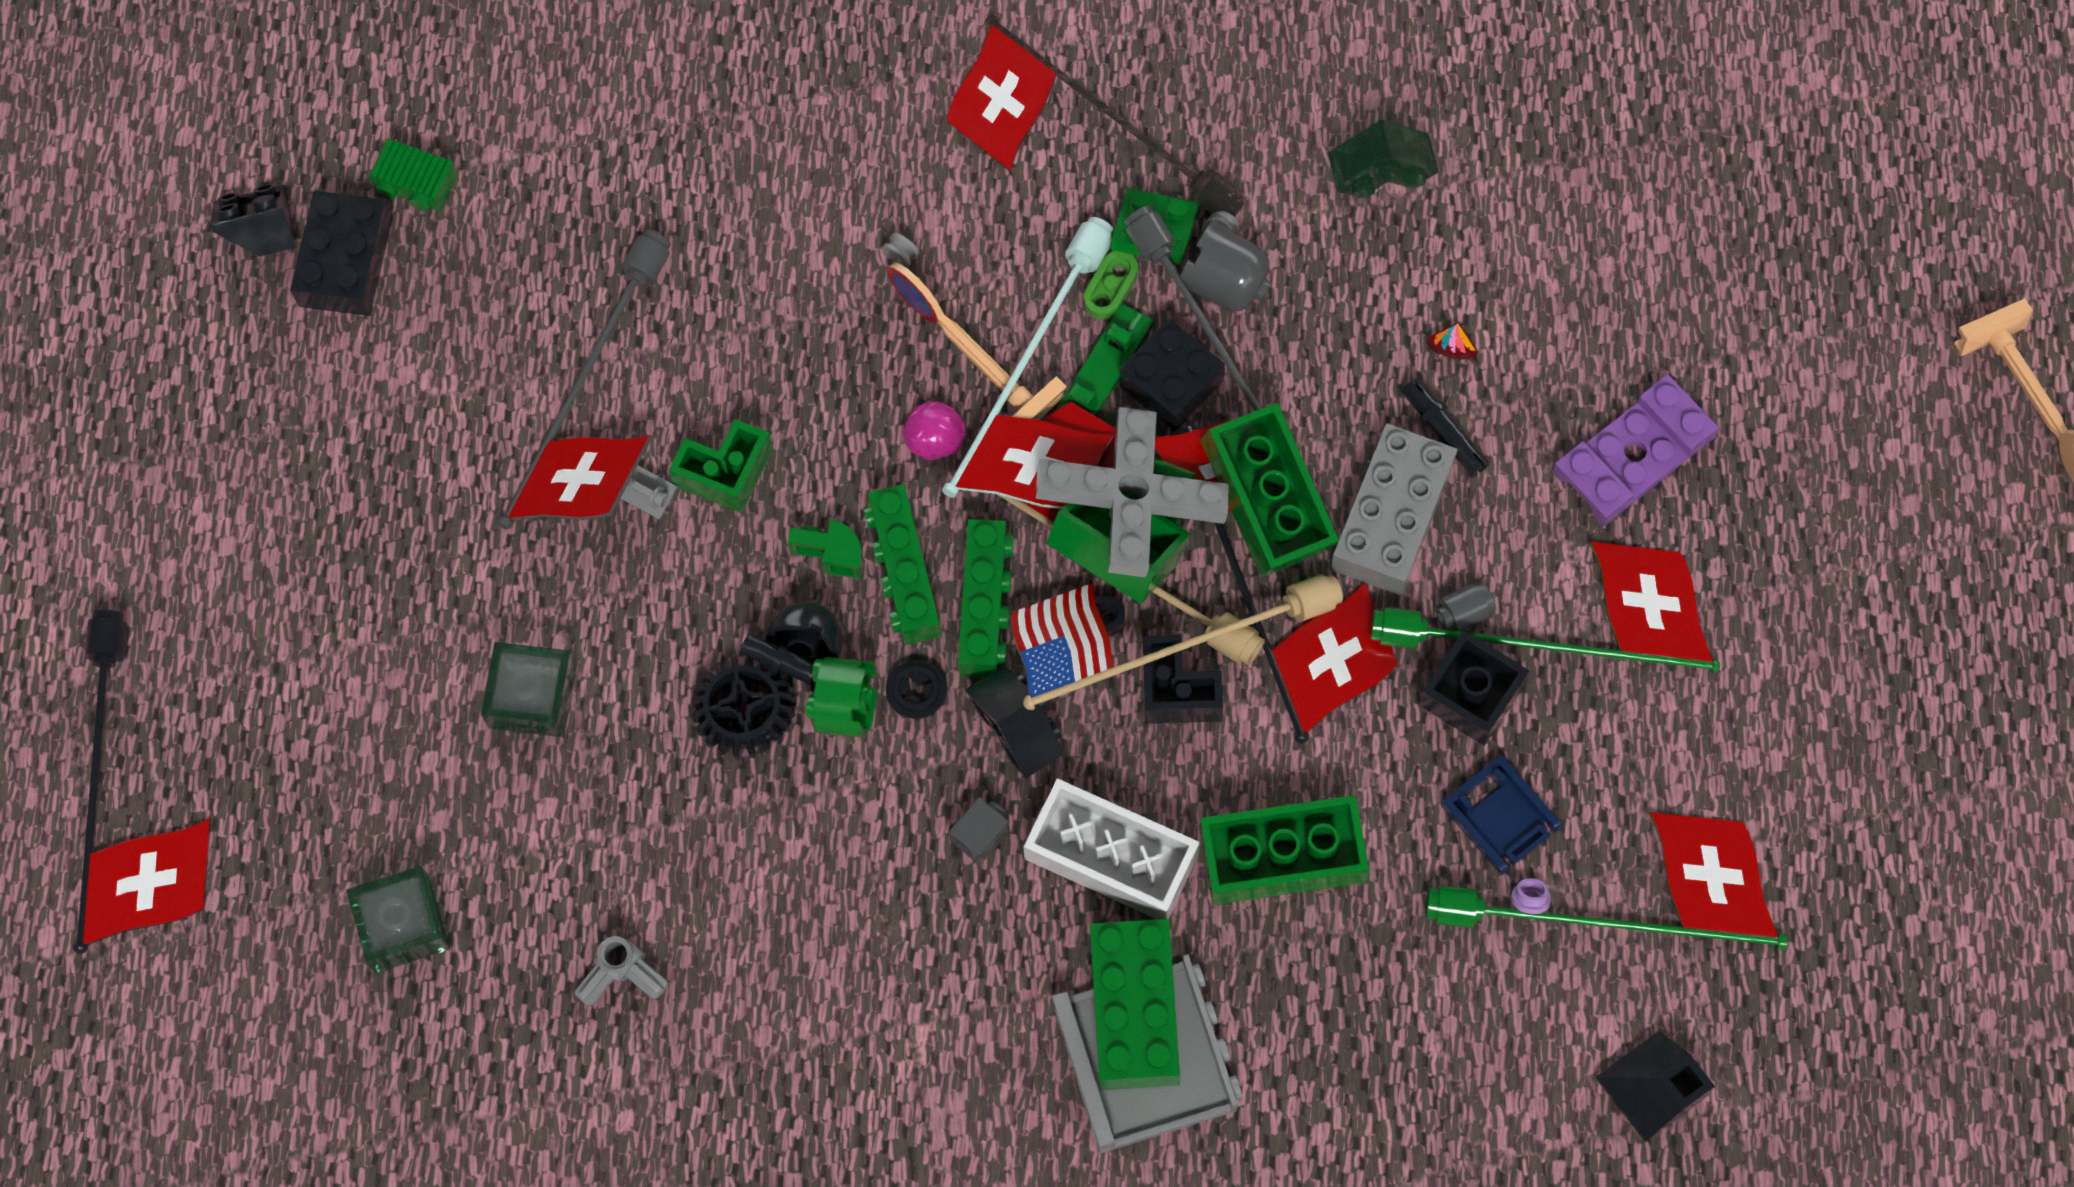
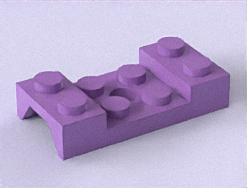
[1553,374,1719,527]

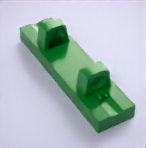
[1055,304,1154,417]

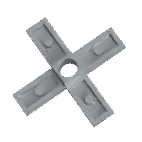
[1035,407,1229,577]

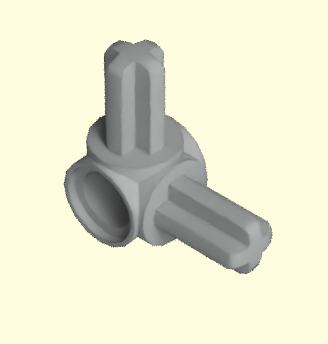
[575,936,668,1006]

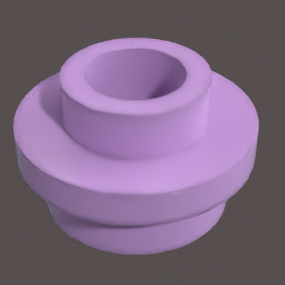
[1511,878,1551,914]

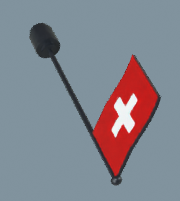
[1169,425,1398,744]
[72,610,211,954]

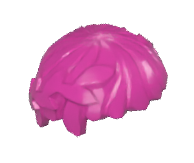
[902,401,966,460]

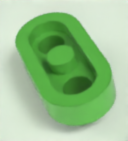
[1084,251,1138,320]

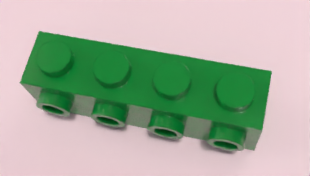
[863,484,942,646]
[958,519,1014,678]

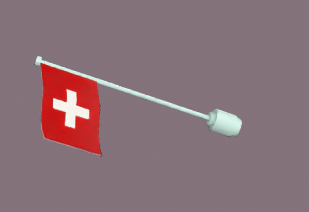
[942,217,1114,509]

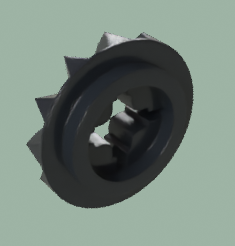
[886,660,948,721]

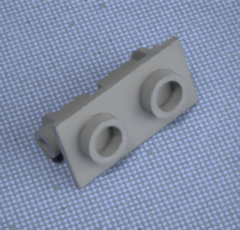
[620,466,678,520]

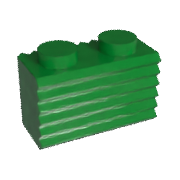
[369,138,458,212]

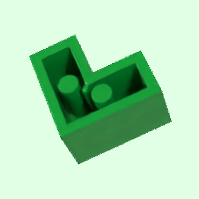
[669,419,773,513]

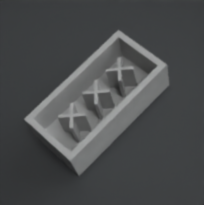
[1331,423,1458,596]

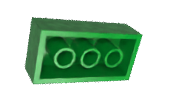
[1200,402,1339,578]
[1200,795,1369,905]
[1090,919,1180,1091]

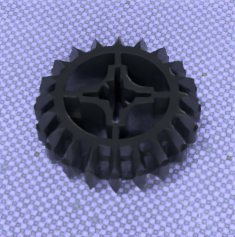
[691,657,795,759]

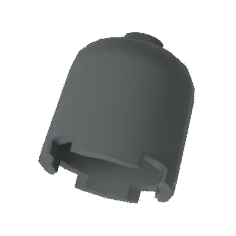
[1180,221,1272,312]

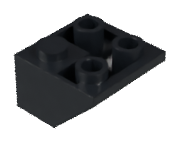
[211,183,296,257]
[1595,1031,1715,1142]

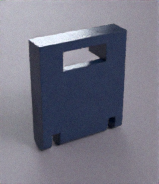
[1441,755,1562,875]

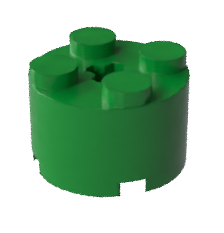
[806,657,877,738]

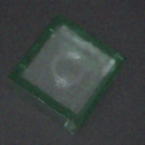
[481,642,577,737]
[346,865,451,974]

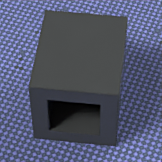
[949,798,1010,866]

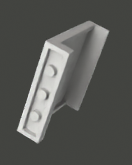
[1052,954,1242,1154]

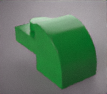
[788,520,864,579]

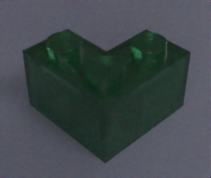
[1328,119,1439,199]

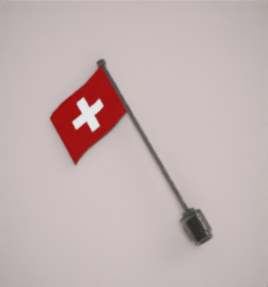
[946,14,1246,217]

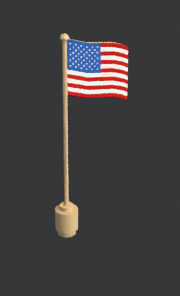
[1012,574,1343,710]

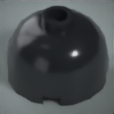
[765,602,844,662]

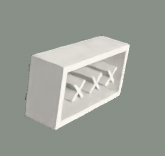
[1023,778,1200,919]

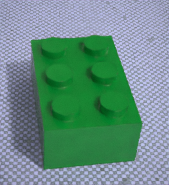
[1046,492,1191,604]

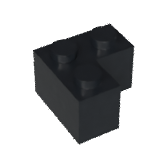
[1143,635,1223,724]
[965,665,1065,779]

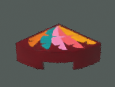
[1426,321,1478,360]

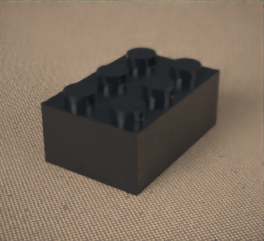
[290,190,393,316]

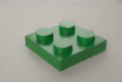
[1111,188,1199,265]

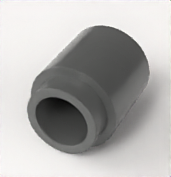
[1436,583,1496,631]

